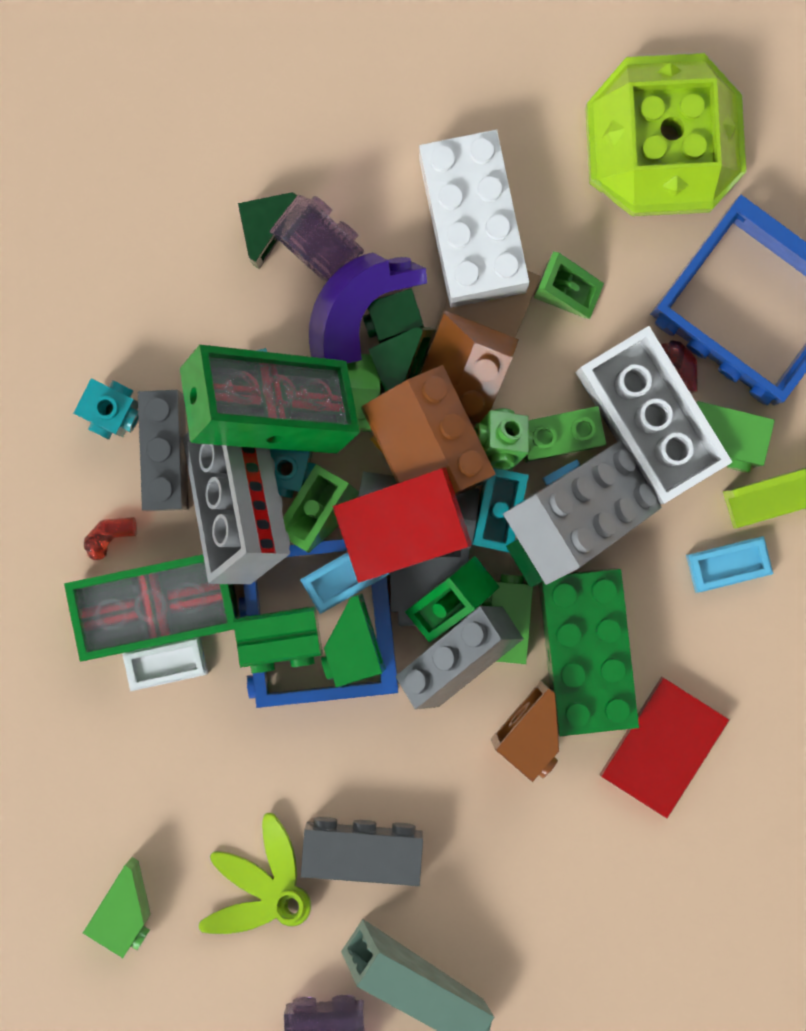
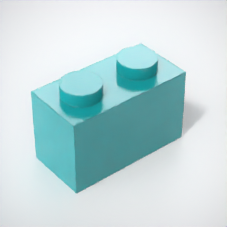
[472,468,529,553]

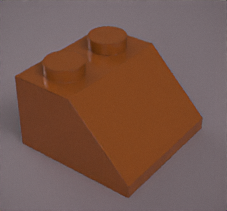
[421,310,519,423]
[491,681,559,782]

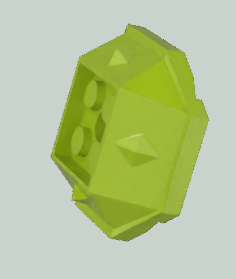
[585,53,746,217]

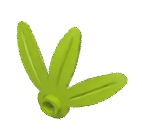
[199,812,311,934]

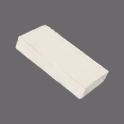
[122,637,208,691]

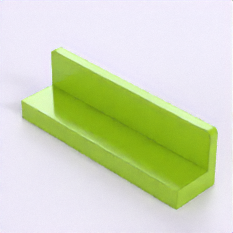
[723,467,806,529]

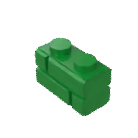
[233,606,323,673]

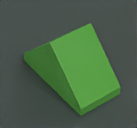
[534,252,604,319]

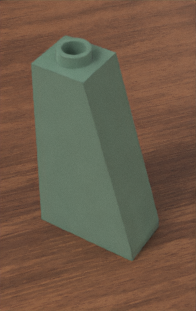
[341,919,495,1031]

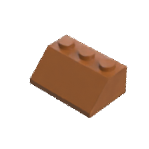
[361,365,496,496]

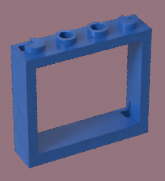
[650,194,806,406]
[239,539,399,708]

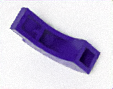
[309,252,427,363]

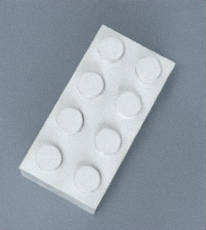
[419,130,529,308]
[575,326,732,504]

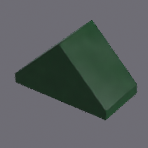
[238,192,302,269]
[368,327,436,392]

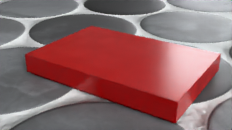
[332,467,472,583]
[599,676,730,819]

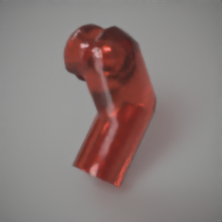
[661,340,698,393]
[83,517,137,560]

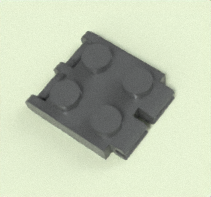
[390,548,469,626]

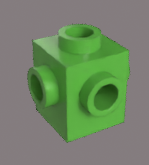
[474,408,533,470]

